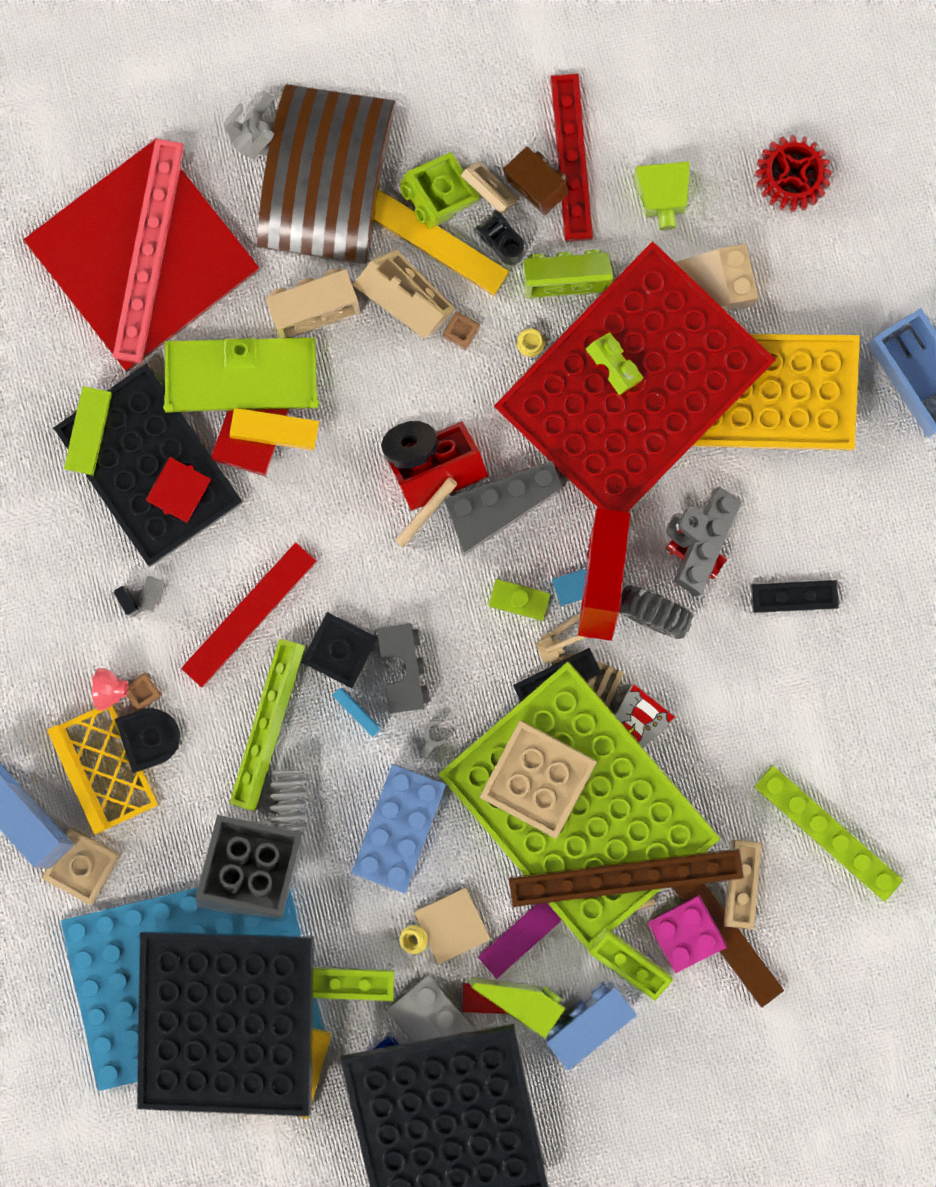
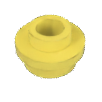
[400,925,428,954]

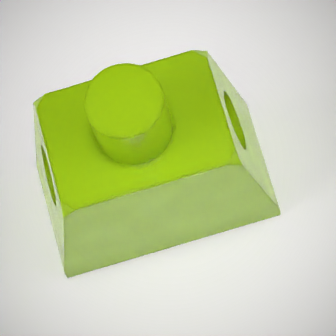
[634,161,690,230]

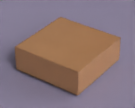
[442,311,481,350]
[127,672,163,711]

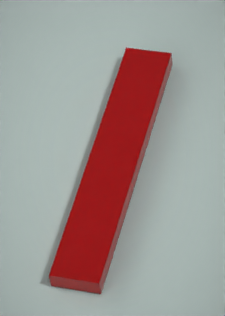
[550,73,593,242]
[181,542,317,688]

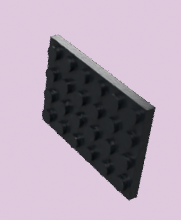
[53,364,243,568]

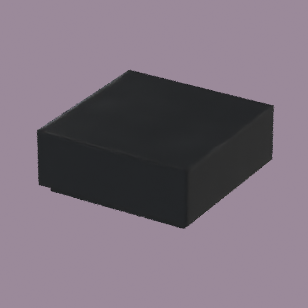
[114,586,141,617]

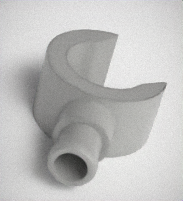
[420,720,448,759]

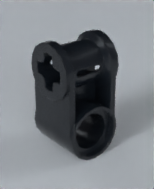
[474,210,524,265]

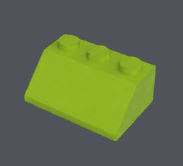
[523,249,613,299]

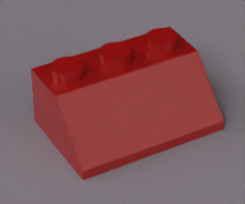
[389,421,489,511]

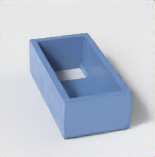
[867,308,936,438]
[0,762,75,869]

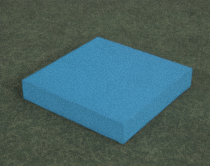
[332,688,382,738]

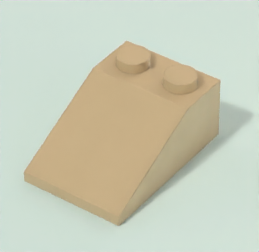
[675,243,758,311]

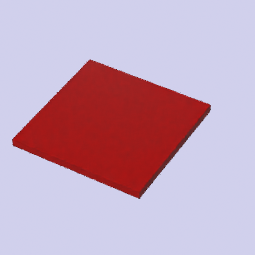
[23,138,260,372]

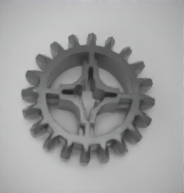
[619,585,693,639]

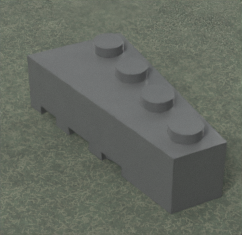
[445,461,562,556]

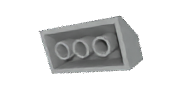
[385,972,478,1042]

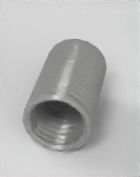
[136,576,165,612]

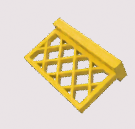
[47,706,158,835]

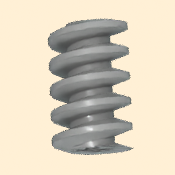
[269,770,308,829]

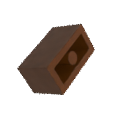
[503,146,569,216]

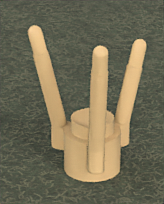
[536,613,594,665]

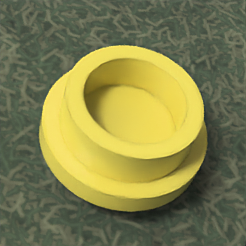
[517,329,545,357]

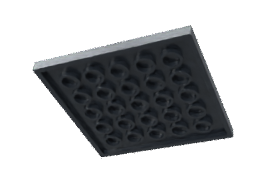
[137,931,314,1117]
[340,1024,549,1187]

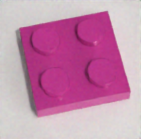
[648,895,727,973]

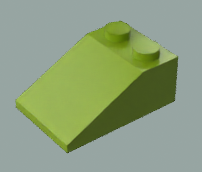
[469,976,565,1038]

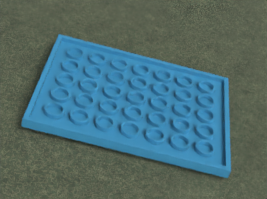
[61,887,324,1091]

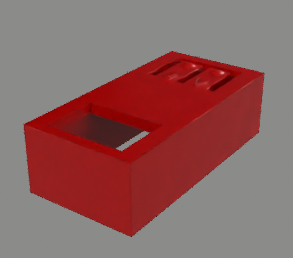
[577,508,631,641]

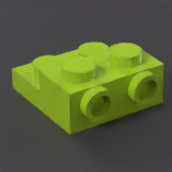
[400,152,481,229]

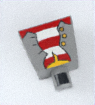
[614,683,676,748]

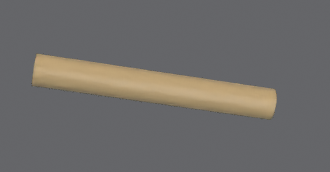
[396,477,457,547]

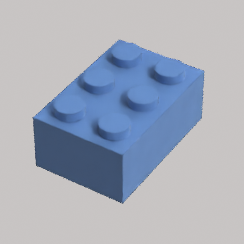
[545,981,637,1071]

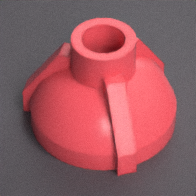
[92,668,129,710]

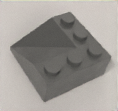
[195,815,302,918]

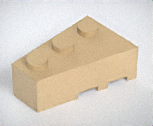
[353,250,456,339]

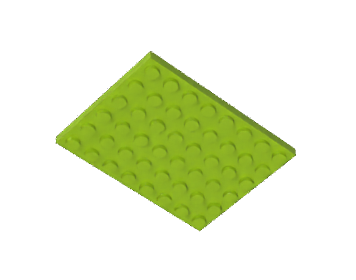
[438,661,721,950]

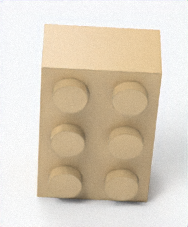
[265,268,361,338]

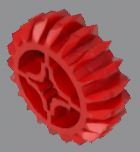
[755,135,832,212]

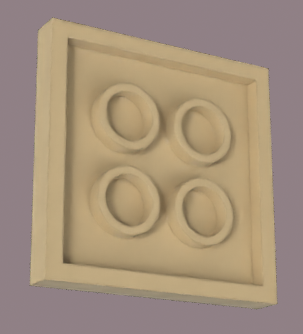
[480,720,597,839]

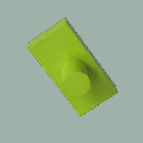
[488,579,550,622]

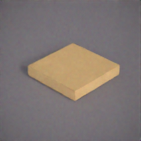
[42,827,121,906]
[414,887,491,965]

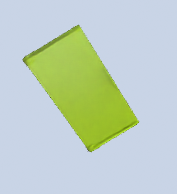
[163,337,319,413]

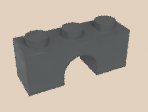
[377,623,429,714]

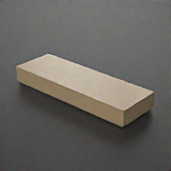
[724,839,762,930]

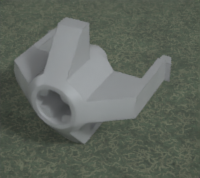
[225,92,274,159]

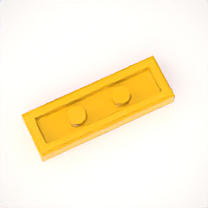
[230,408,319,451]

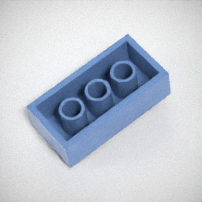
[351,764,446,894]

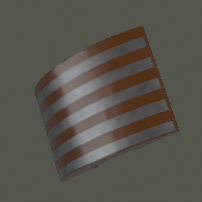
[257,84,396,264]

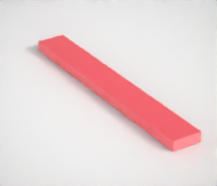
[113,138,185,364]

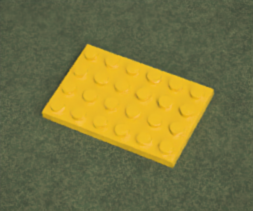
[692,334,860,451]

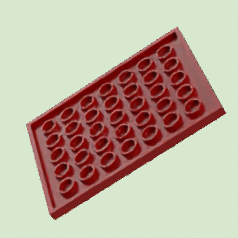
[494,241,776,513]

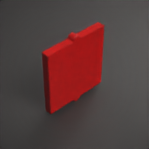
[146,457,211,523]

